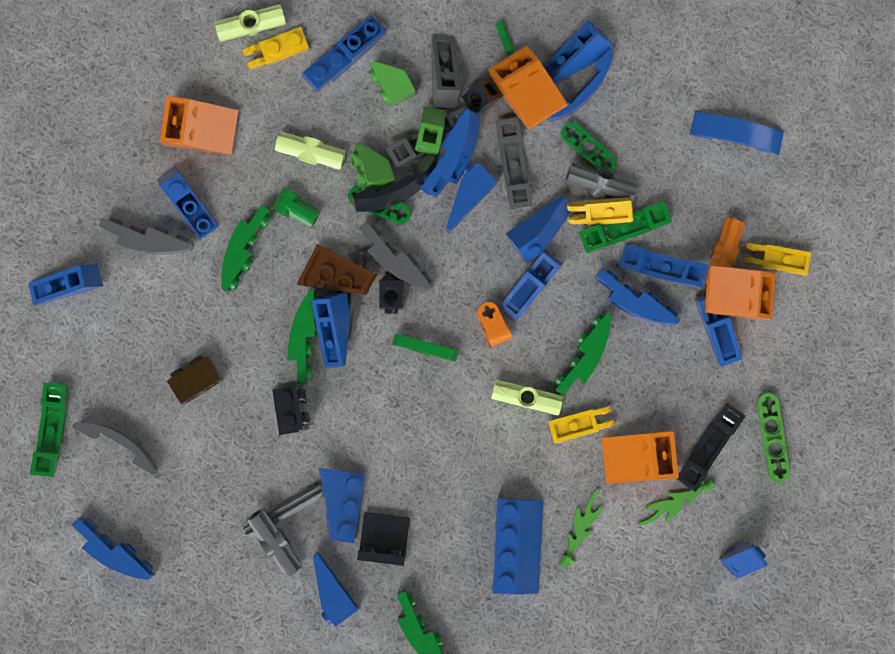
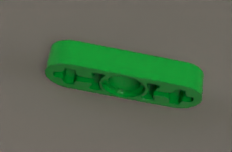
[561,122,616,172]
[348,186,411,225]
[392,334,459,362]

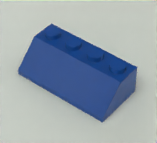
[492,498,543,595]

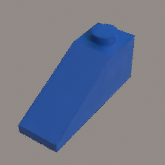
[543,21,613,84]
[446,162,498,233]
[506,195,571,263]
[28,264,103,305]
[311,292,351,367]
[313,552,359,627]

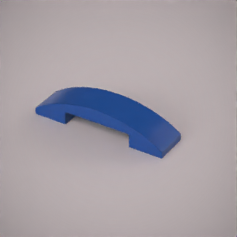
[547,48,613,122]
[690,112,784,155]
[618,244,710,288]

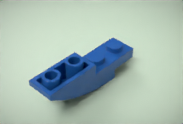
[302,15,386,92]
[420,108,480,197]
[595,269,680,326]
[72,517,155,580]

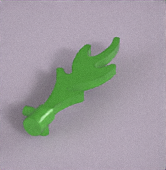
[638,479,715,526]
[559,489,603,569]

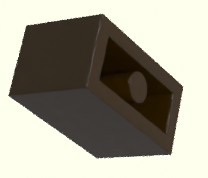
[167,355,224,405]

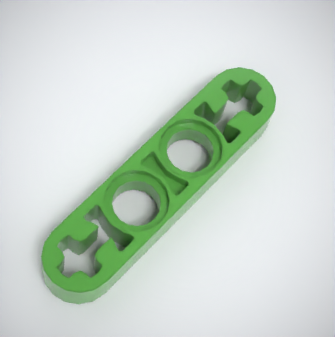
[756,393,790,482]

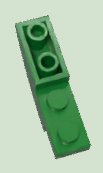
[221,205,272,294]
[287,290,320,384]
[554,312,611,396]
[397,589,444,654]

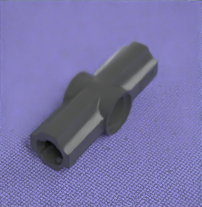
[565,163,637,200]
[247,508,302,577]

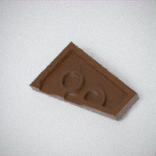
[296,244,377,295]

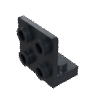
[272,384,310,435]
[357,512,410,566]

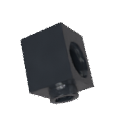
[461,77,503,114]
[379,280,403,314]

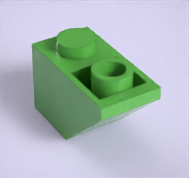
[368,61,416,107]
[415,106,446,156]
[351,143,394,192]

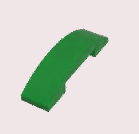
[578,201,672,254]
[30,383,68,477]

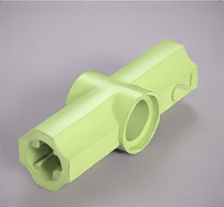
[215,4,286,42]
[275,131,346,170]
[491,379,563,416]

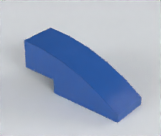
[500,250,563,320]
[694,294,742,367]

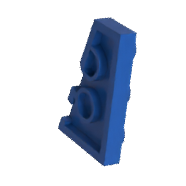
[318,467,365,543]

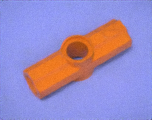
[704,217,745,284]

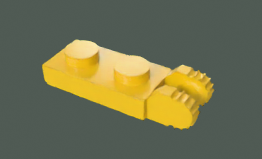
[242,27,309,69]
[567,197,633,225]
[744,243,811,276]
[548,406,615,444]

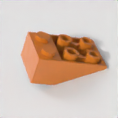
[488,46,568,129]
[160,96,239,155]
[705,266,776,320]
[601,431,679,484]

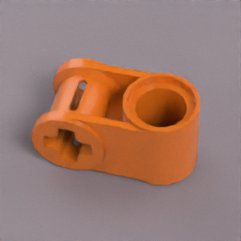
[477,302,512,348]

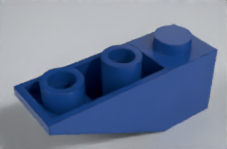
[157,166,219,240]
[719,541,768,579]

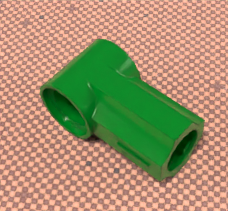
[272,188,321,228]

